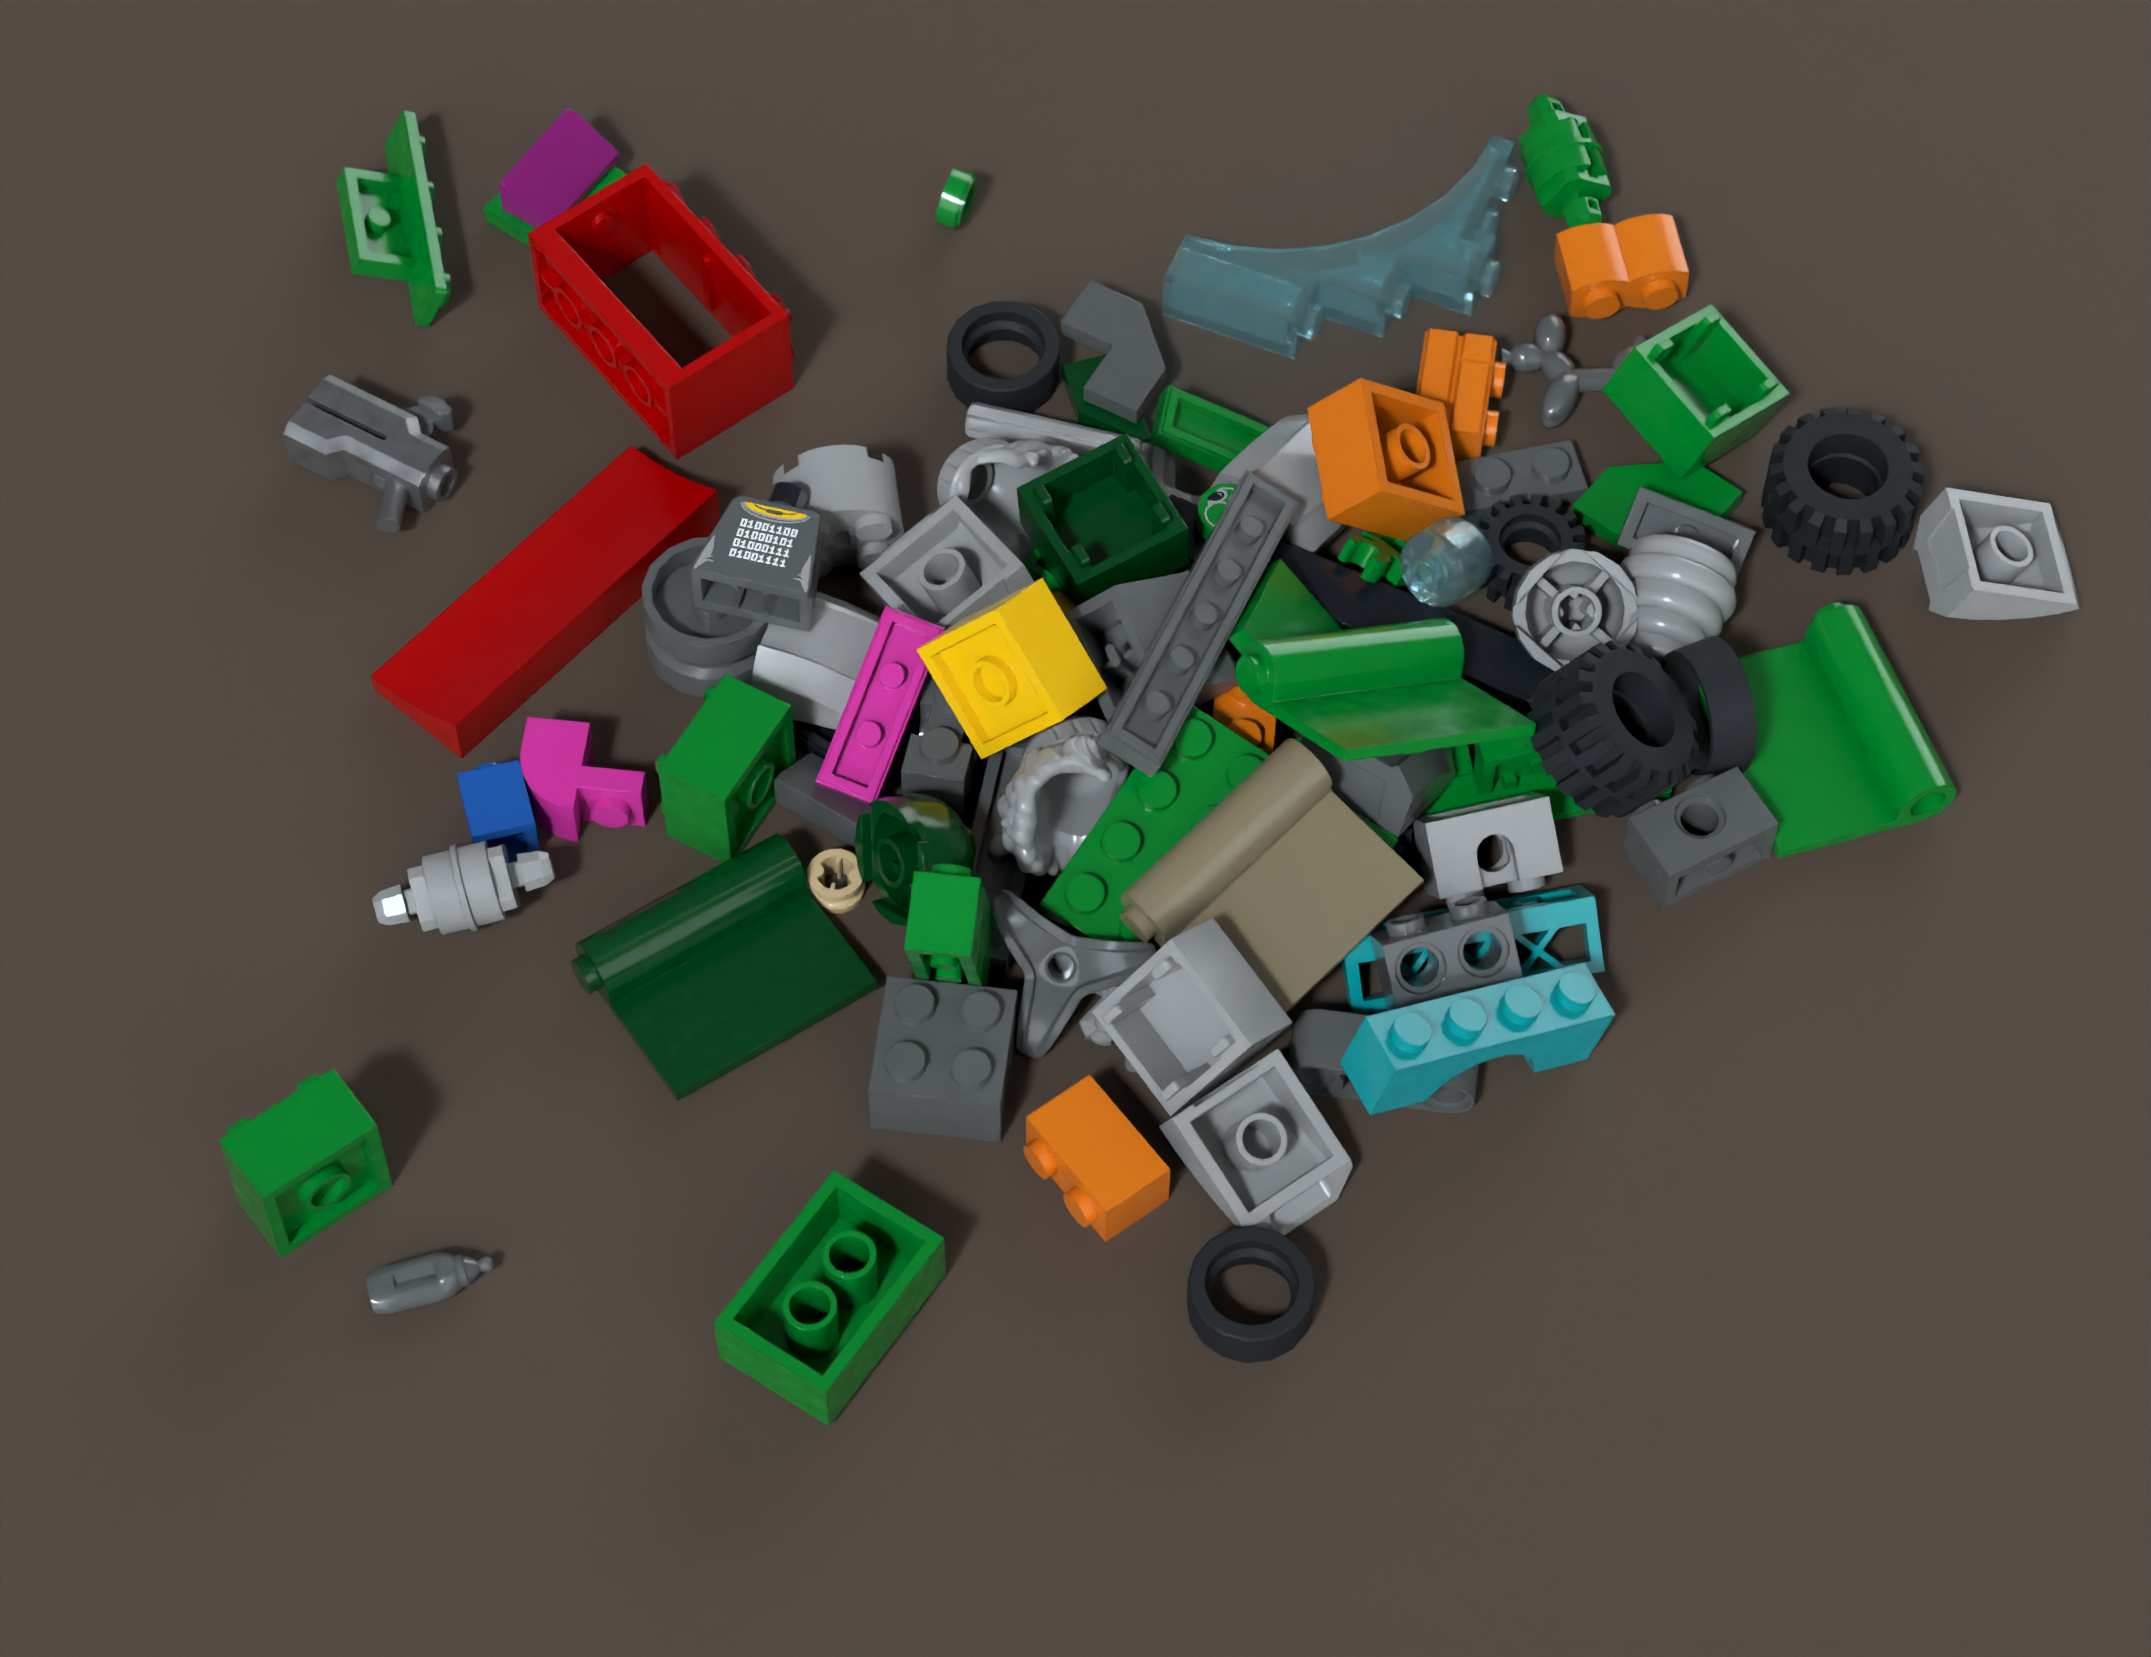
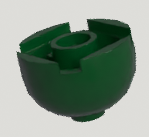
[855,793,976,926]

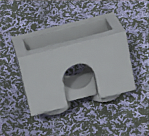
[1412,792,1563,906]

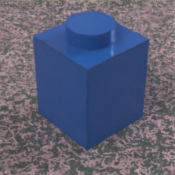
[456,760,540,863]

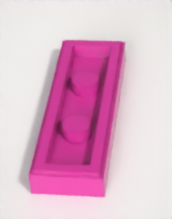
[815,605,945,806]

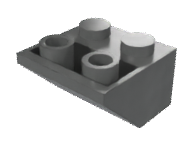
[1064,571,1238,722]

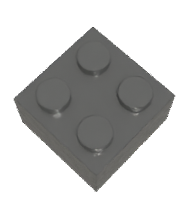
[868,976,1018,1143]

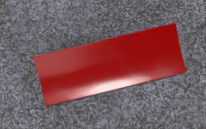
[371,445,720,759]

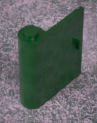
[570,833,878,1101]

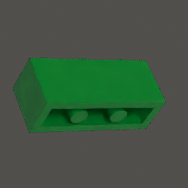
[904,864,995,987]

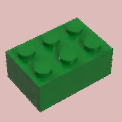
[714,1170,946,1427]

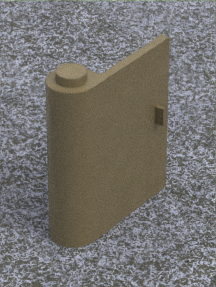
[1119,738,1424,1014]

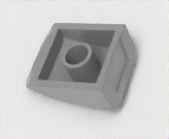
[1211,414,1348,555]
[1913,487,2079,620]
[859,495,1034,630]
[751,592,880,730]
[1159,1049,1353,1235]

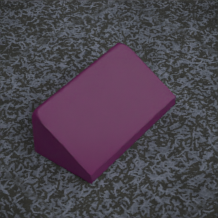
[499,108,620,228]

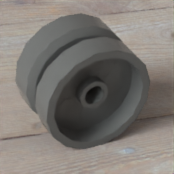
[642,537,769,698]

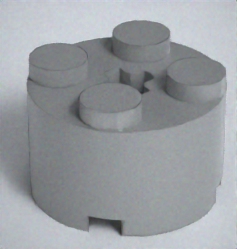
[772,444,904,577]

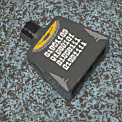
[691,482,822,632]

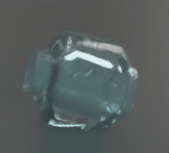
[1399,517,1493,607]

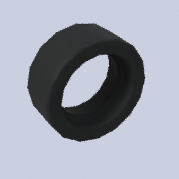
[947,301,1060,413]
[1187,1226,1316,1363]

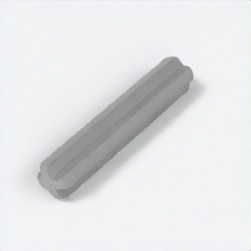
[965,402,1142,455]

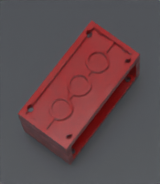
[528,163,795,460]

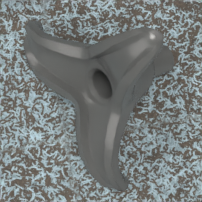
[991,890,1156,1059]

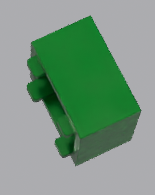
[1602,304,1790,480]
[655,673,796,863]
[218,1068,393,1258]

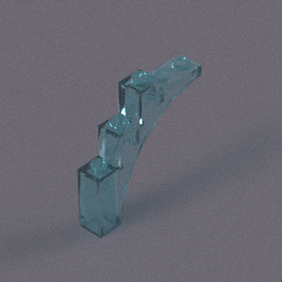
[1162,135,1520,359]

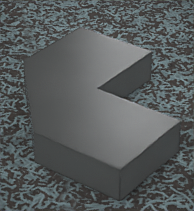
[1060,280,1166,424]

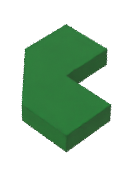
[1571,462,1743,550]

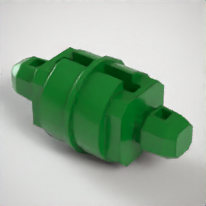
[1518,94,1612,229]

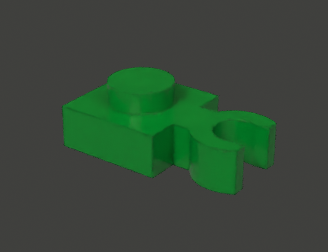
[1337,530,1439,588]

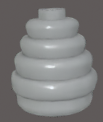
[1616,534,1737,664]

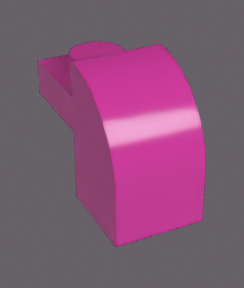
[520,717,649,842]

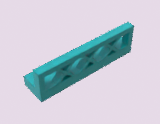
[1342,885,1605,1014]

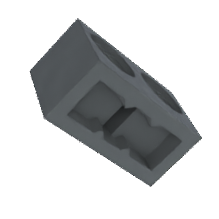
[1370,896,1523,1011]

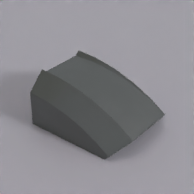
[1300,736,1457,837]

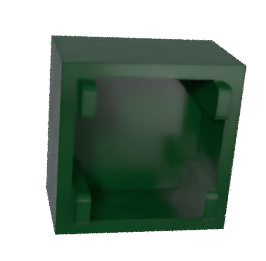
[1017,433,1190,606]

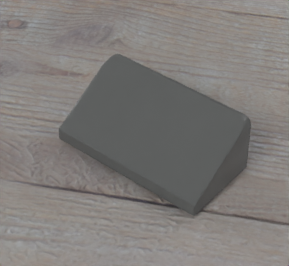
[774,752,888,848]

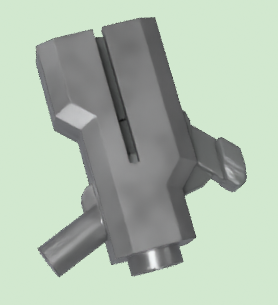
[283,375,457,533]

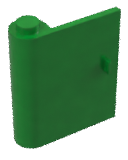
[1698,602,1957,859]
[1236,618,1536,762]

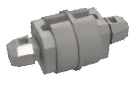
[372,840,556,935]

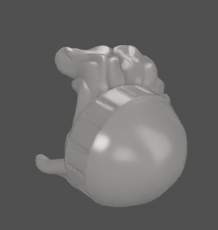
[937,438,1079,562]
[997,715,1130,877]

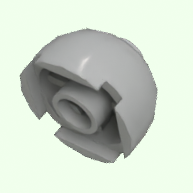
[1511,548,1638,671]

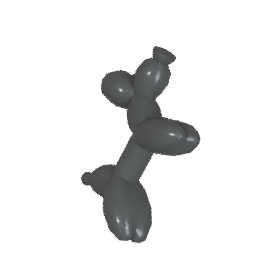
[1500,313,1647,429]

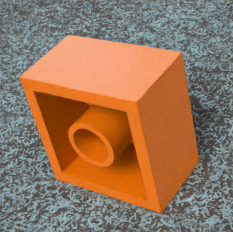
[1307,378,1465,542]

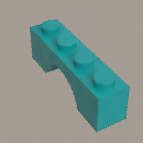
[1340,963,1615,1115]

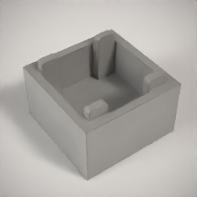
[1091,918,1293,1117]

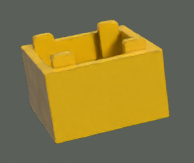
[916,578,1108,759]

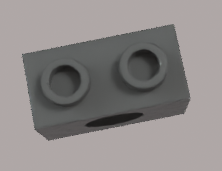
[1622,767,1779,909]

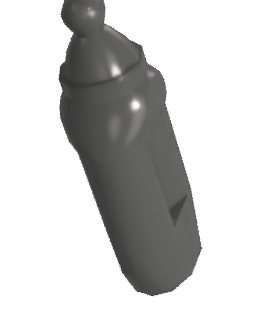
[365,1252,494,1315]

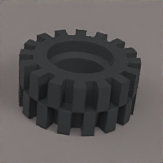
[1471,494,1586,611]

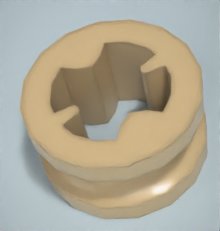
[807,848,865,914]

